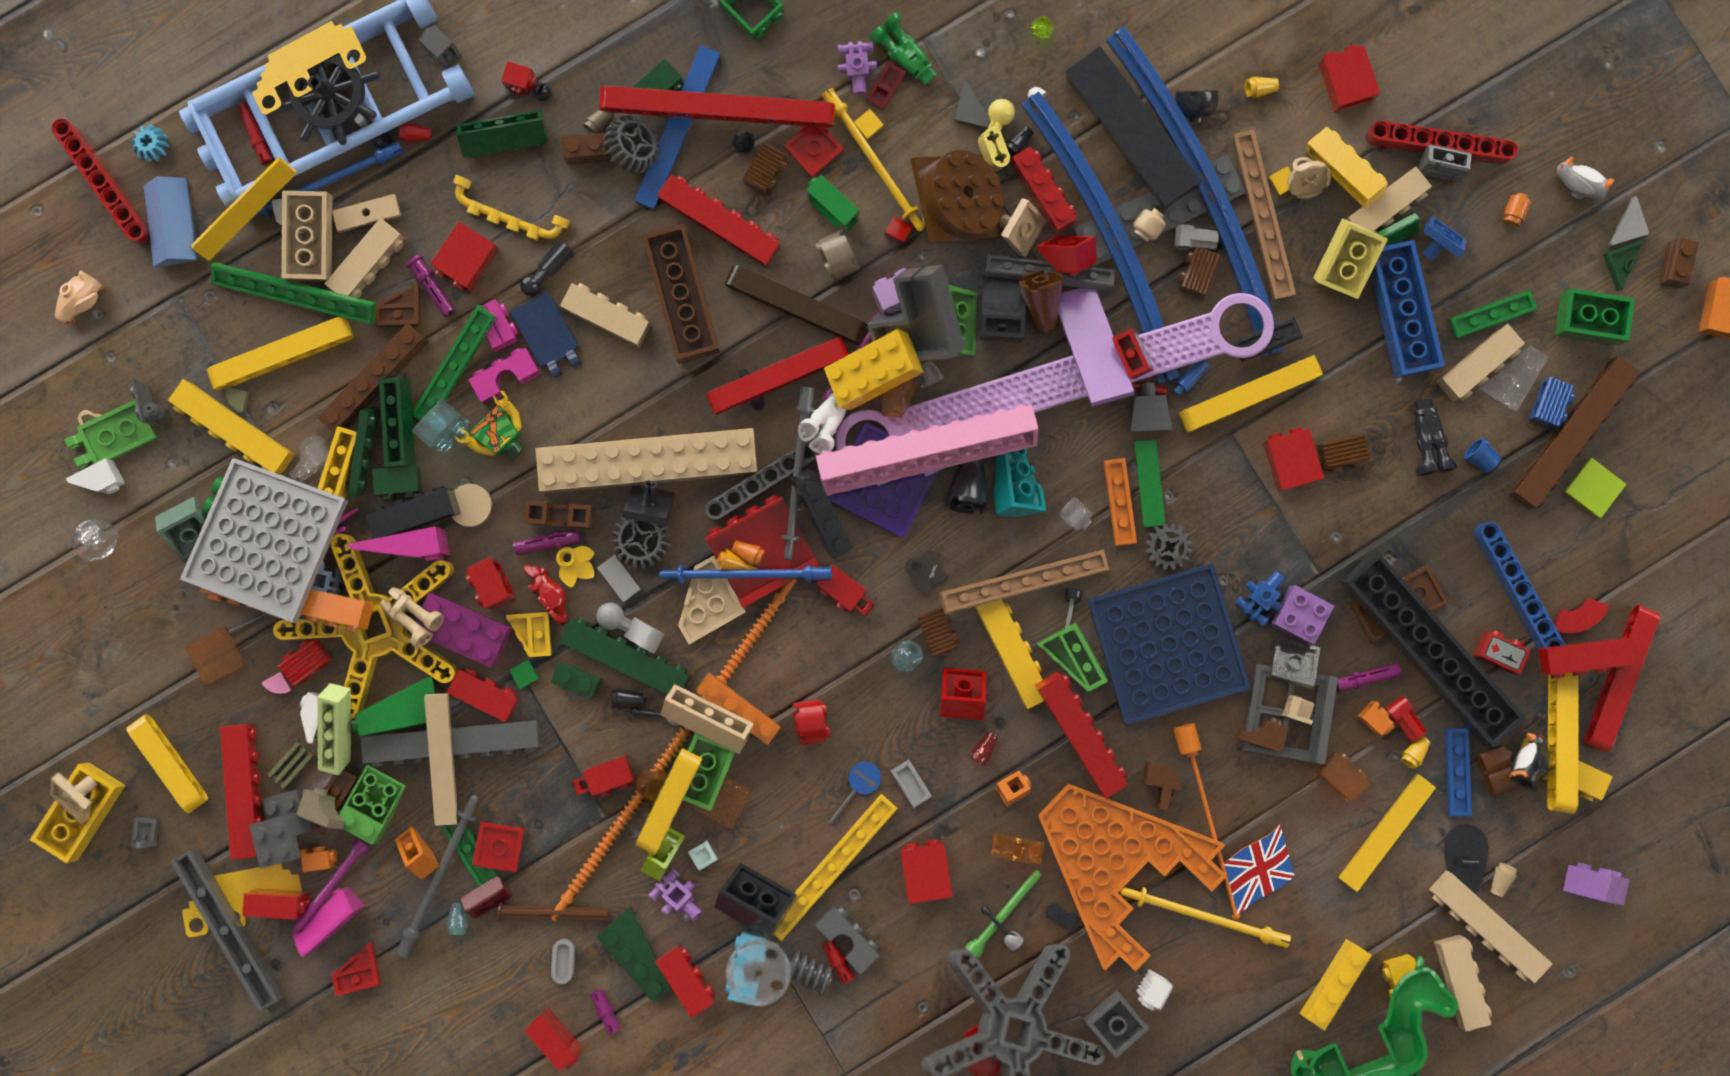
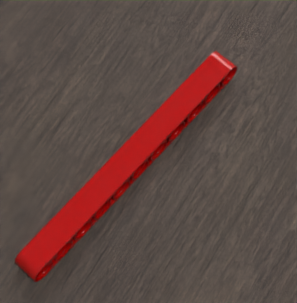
[599,86,835,128]

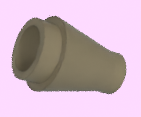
[583,110,614,134]

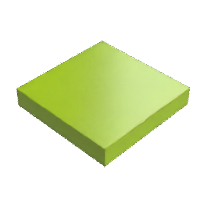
[1564,458,1627,519]

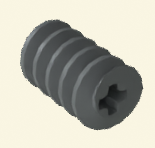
[786,951,835,995]

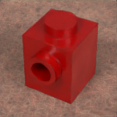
[501,61,537,95]

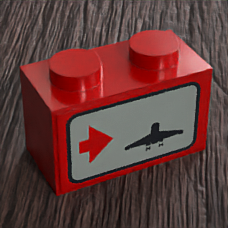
[1111,329,1154,379]
[1473,630,1531,674]

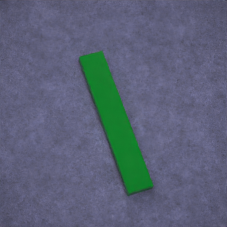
[413,305,497,426]

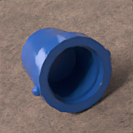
[1464,437,1501,473]

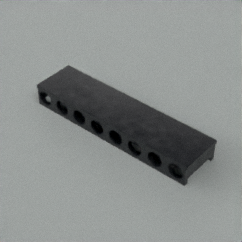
[1065,46,1201,211]

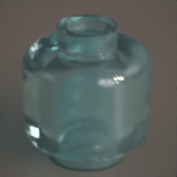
[891,640,923,673]

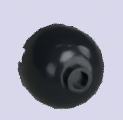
[1175,90,1218,122]

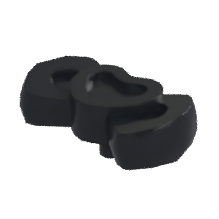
[1046,902,1077,930]

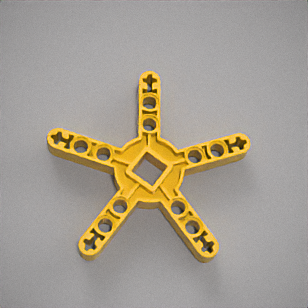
[273,534,458,720]

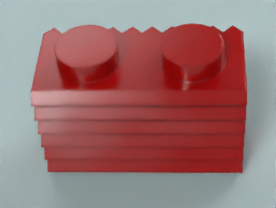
[278,638,333,687]

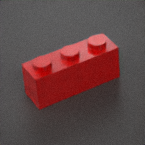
[447,667,521,722]
[655,944,716,1018]

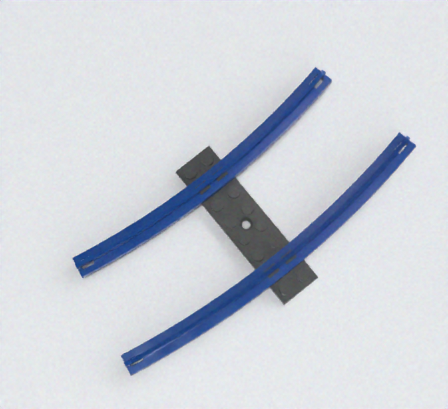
[1021,27,1283,384]

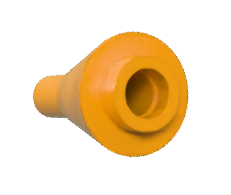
[716,549,757,570]

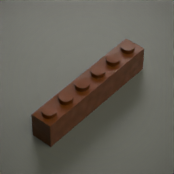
[317,323,429,433]

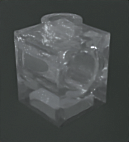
[1058,497,1093,531]

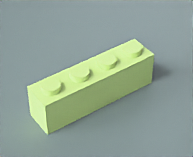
[317,683,351,775]

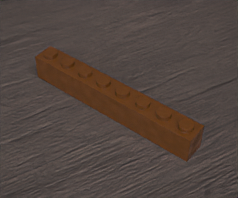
[1508,356,1640,510]

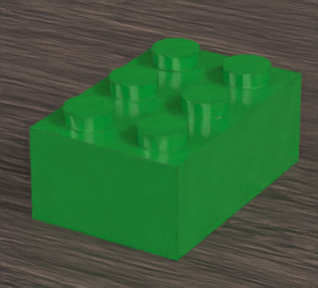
[1555,288,1635,345]

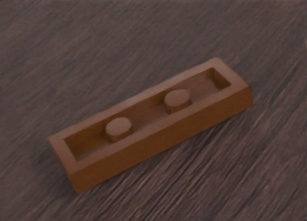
[310,768,359,835]

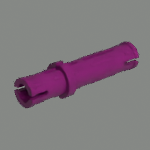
[513,529,581,555]
[1336,663,1402,693]

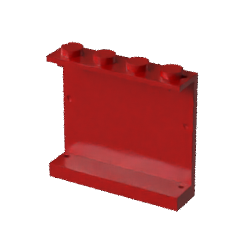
[705,495,820,608]

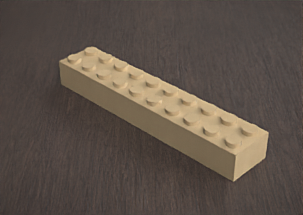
[536,428,758,494]

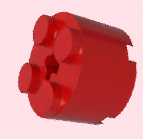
[792,699,831,747]

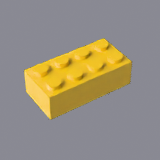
[824,329,923,410]
[30,763,126,863]

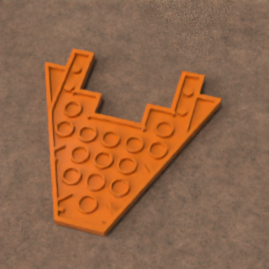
[1038,783,1227,972]

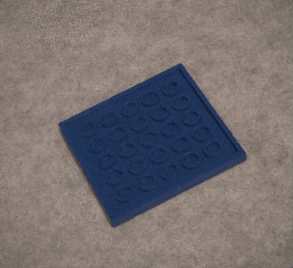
[1087,563,1251,725]

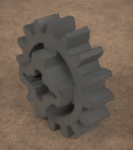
[1145,523,1193,570]

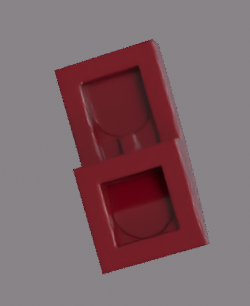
[866,62,907,110]

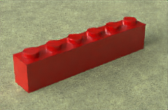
[657,175,781,269]
[1035,671,1128,799]
[220,724,264,860]

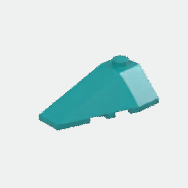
[993,449,1046,517]

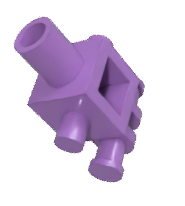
[838,41,877,95]
[647,868,702,922]

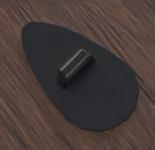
[1444,824,1489,895]

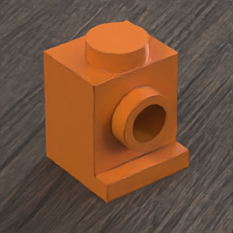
[1357,701,1394,735]
[996,771,1032,808]
[300,846,337,872]

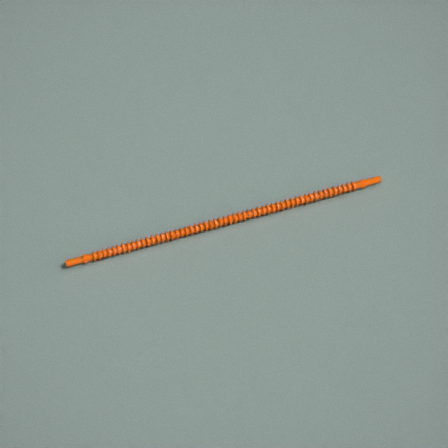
[551,579,797,922]

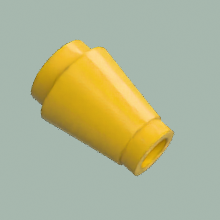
[1245,77,1279,99]
[1401,737,1431,769]

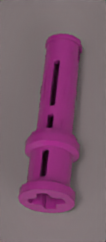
[405,254,456,317]

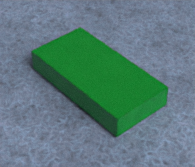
[1377,213,1419,246]

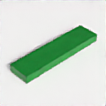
[1448,290,1538,340]
[1134,439,1165,528]
[440,809,501,887]

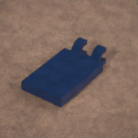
[510,291,582,379]

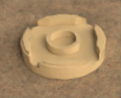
[452,484,493,527]

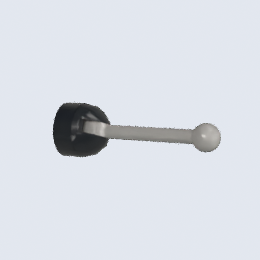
[1065,588,1083,628]

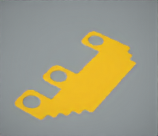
[252,21,366,115]
[182,863,302,937]

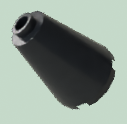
[945,459,988,514]

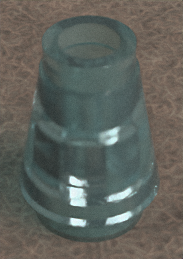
[446,903,468,935]

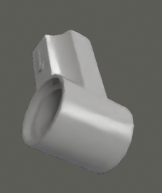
[1174,224,1219,250]

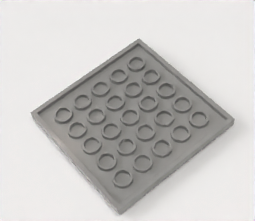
[180,458,348,624]

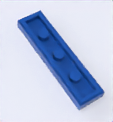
[1445,728,1472,817]

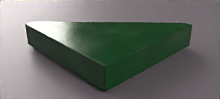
[1603,240,1643,291]

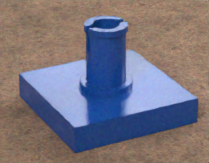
[1423,215,1467,261]

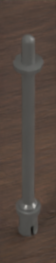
[781,387,814,561]
[395,795,479,958]

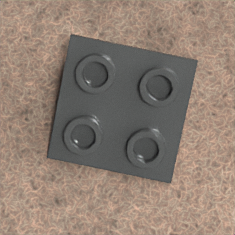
[130,379,170,427]

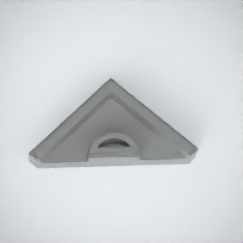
[1608,196,1649,247]

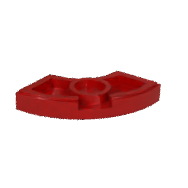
[1554,598,1610,633]

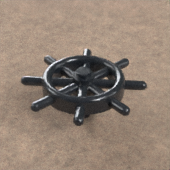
[276,49,381,145]

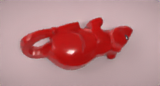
[524,565,568,626]

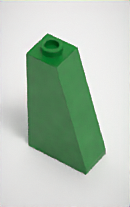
[351,677,435,736]

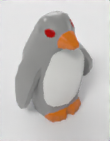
[1557,157,1615,205]

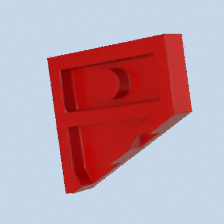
[332,943,381,996]

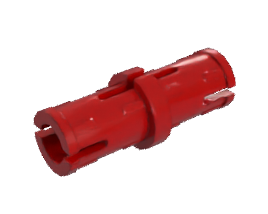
[821,939,855,985]

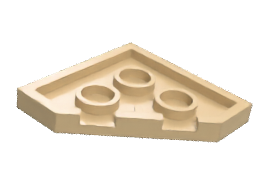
[678,555,746,645]

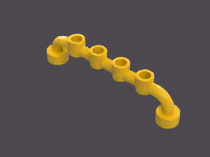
[453,175,571,241]

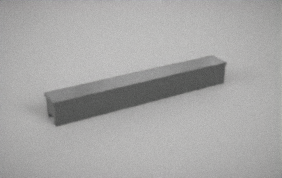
[170,847,285,1012]

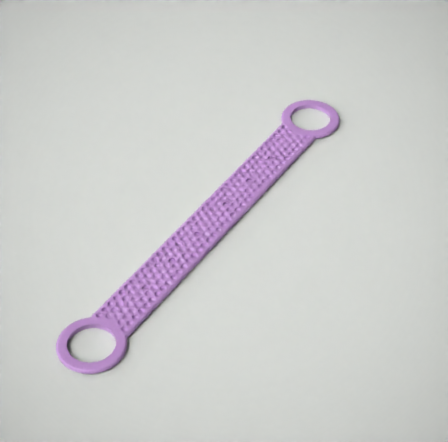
[835,293,1274,451]

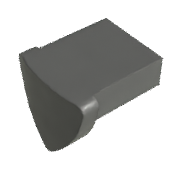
[130,817,159,848]

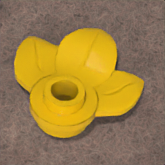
[556,546,595,588]

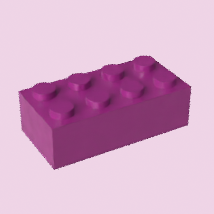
[416,592,513,668]

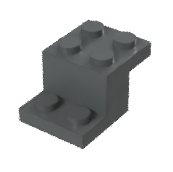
[249,788,312,868]

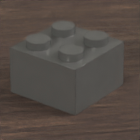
[1084,990,1150,1058]

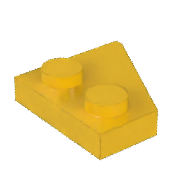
[506,612,552,657]

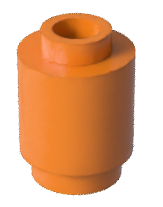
[1503,193,1532,227]

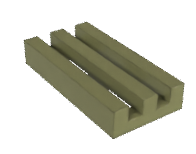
[267,741,315,789]

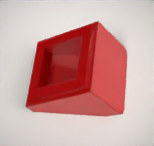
[885,216,913,245]

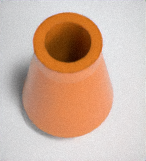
[731,540,765,566]

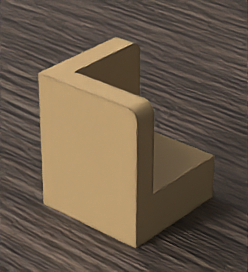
[1282,695,1314,725]

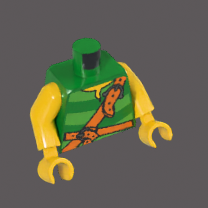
[454,391,523,458]

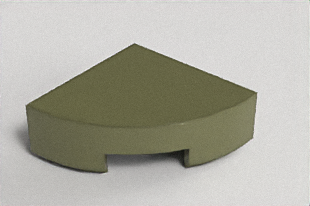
[226,387,250,413]

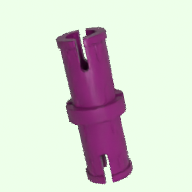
[589,988,621,1035]

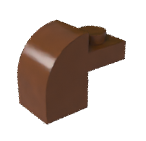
[1142,761,1181,811]

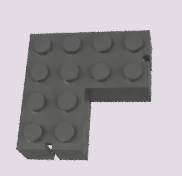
[867,265,965,361]

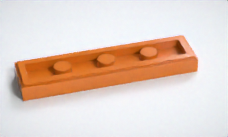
[1103,458,1137,547]

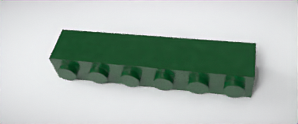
[560,617,691,694]

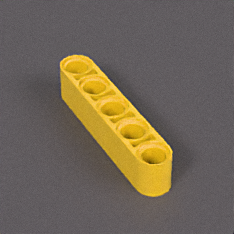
[127,714,208,814]
[635,749,703,855]

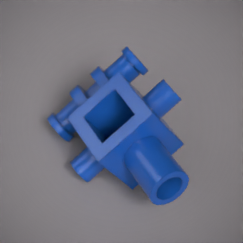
[1234,571,1285,627]

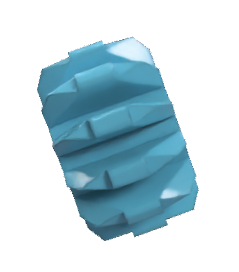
[130,125,170,162]

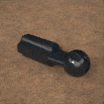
[520,240,574,296]

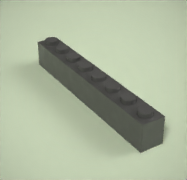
[361,720,542,767]

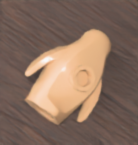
[55,271,104,323]

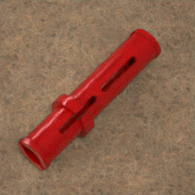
[236,102,274,166]

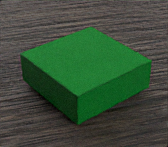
[510,660,540,689]

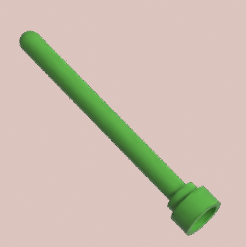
[965,870,1041,959]

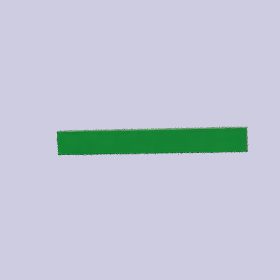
[211,262,376,325]

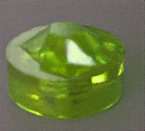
[1031,16,1053,39]

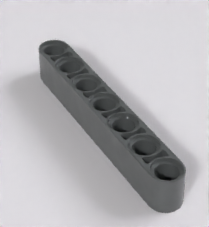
[705,434,836,521]

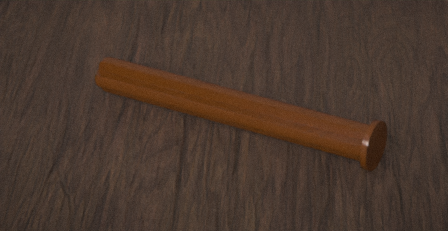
[498,903,609,921]

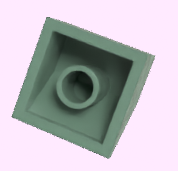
[155,497,207,561]

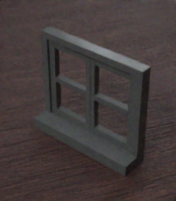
[1242,664,1338,764]

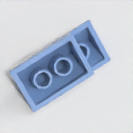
[144,176,198,268]

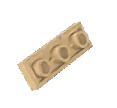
[332,194,401,233]

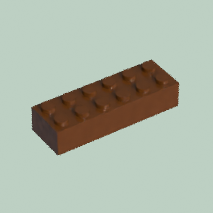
[642,224,720,364]

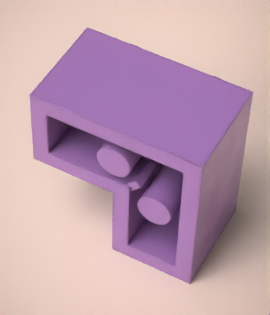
[1563,862,1630,905]

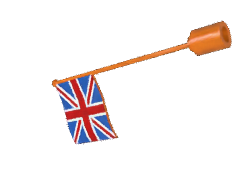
[1173,723,1294,919]

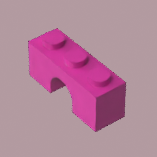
[468,348,542,405]

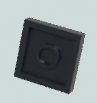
[623,480,675,525]

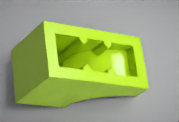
[641,827,685,882]

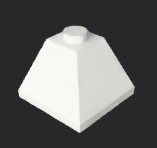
[300,692,320,743]

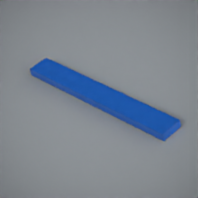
[634,45,721,210]

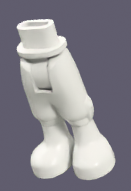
[798,393,847,454]

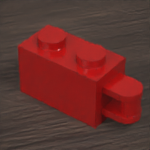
[816,564,875,616]
[572,755,636,798]

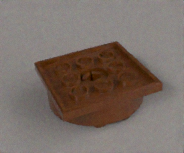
[910,150,1004,244]

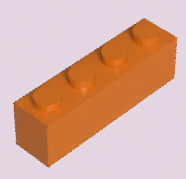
[696,672,781,745]

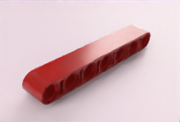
[51,118,150,245]
[1365,121,1518,165]
[706,337,849,415]
[1584,604,1660,753]

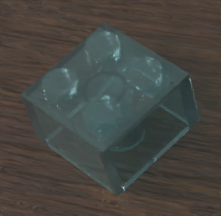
[411,398,470,453]

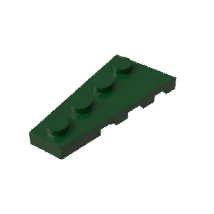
[347,406,381,497]
[597,906,672,1004]

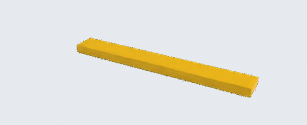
[775,794,898,941]

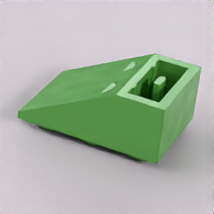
[339,765,406,845]

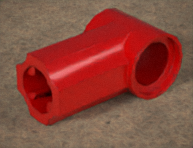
[1385,696,1427,742]

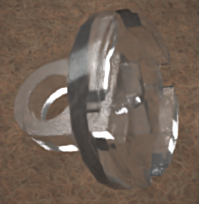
[72,519,118,561]

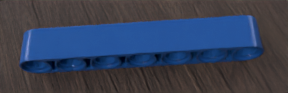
[1474,522,1565,651]

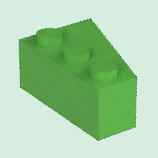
[1037,622,1108,692]

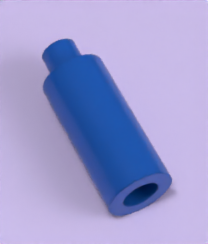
[1173,360,1210,396]

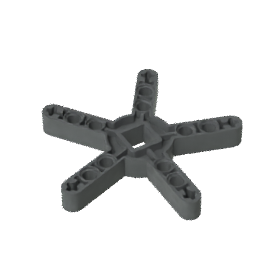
[922,944,1105,1076]

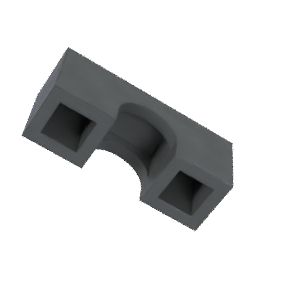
[815,905,880,975]

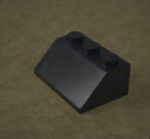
[714,863,797,940]

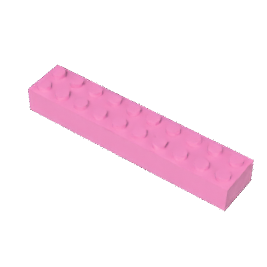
[816,405,1039,496]

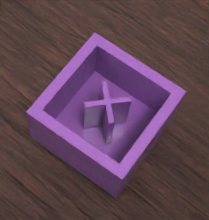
[1270,585,1334,645]

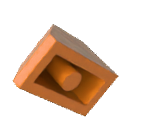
[395,826,439,880]

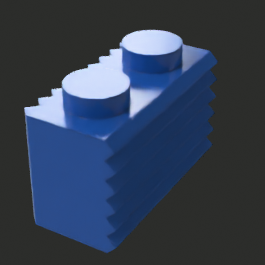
[1529,377,1575,429]

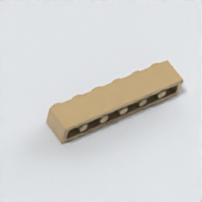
[1429,870,1552,983]

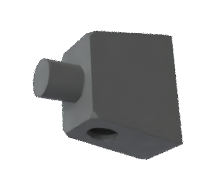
[1128,383,1172,432]

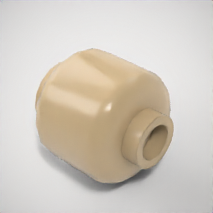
[1133,208,1166,242]

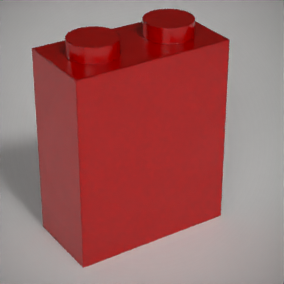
[1318,45,1380,112]
[430,221,499,292]
[1263,426,1324,492]
[900,839,953,904]
[242,888,312,919]
[524,1008,583,1072]

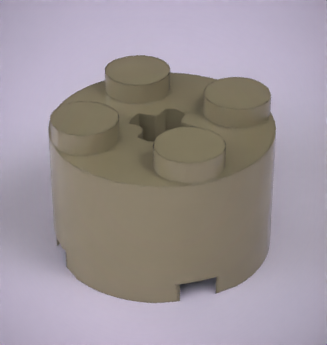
[816,229,860,279]

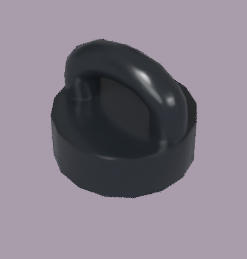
[732,130,755,153]

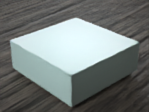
[688,841,718,871]

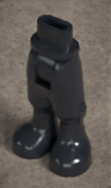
[1414,399,1457,476]

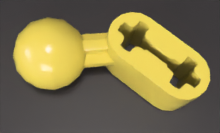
[978,99,1015,172]

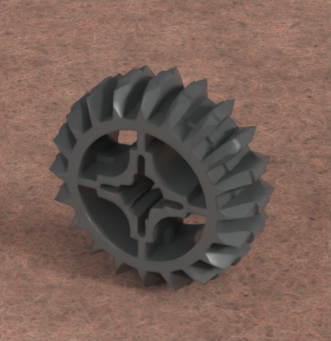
[603,115,660,174]
[611,516,671,568]

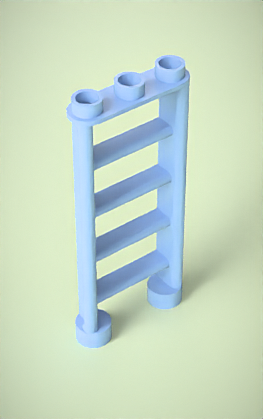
[179,0,475,208]

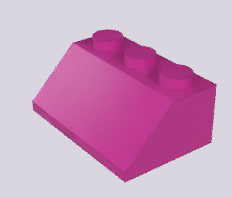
[292,886,365,957]

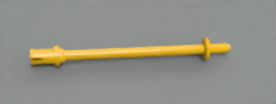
[822,88,925,232]
[1120,887,1291,949]

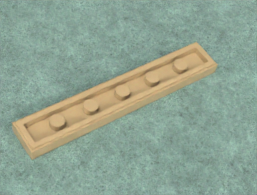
[424,693,458,826]

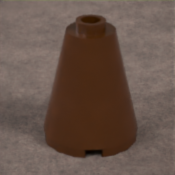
[1019,270,1063,333]

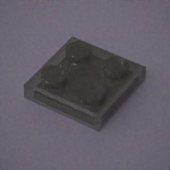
[1269,637,1320,689]

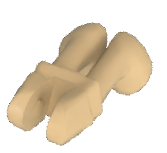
[380,587,444,648]

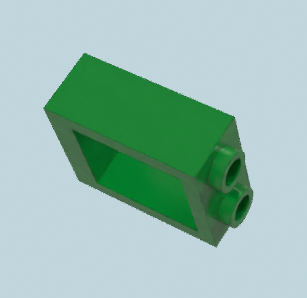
[717,0,784,41]
[806,175,860,235]

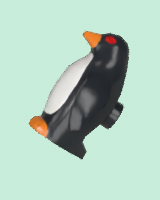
[1510,733,1550,791]

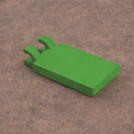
[64,400,158,469]

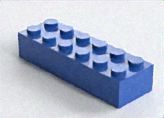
[1370,240,1445,379]

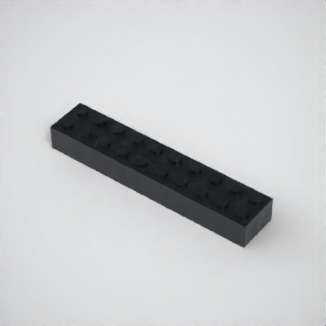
[1340,553,1525,747]

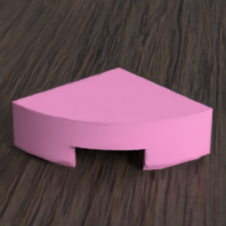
[262,672,293,694]

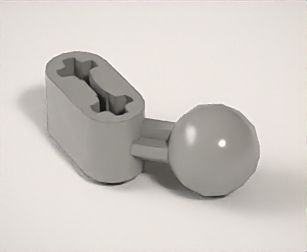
[596,602,665,653]

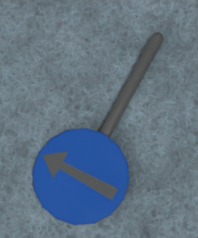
[828,762,881,825]

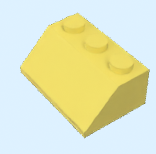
[1313,218,1388,299]

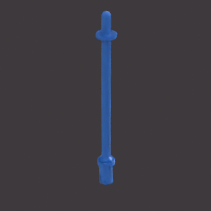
[252,141,404,219]
[659,565,832,584]

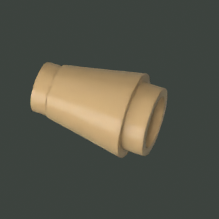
[1490,862,1517,897]

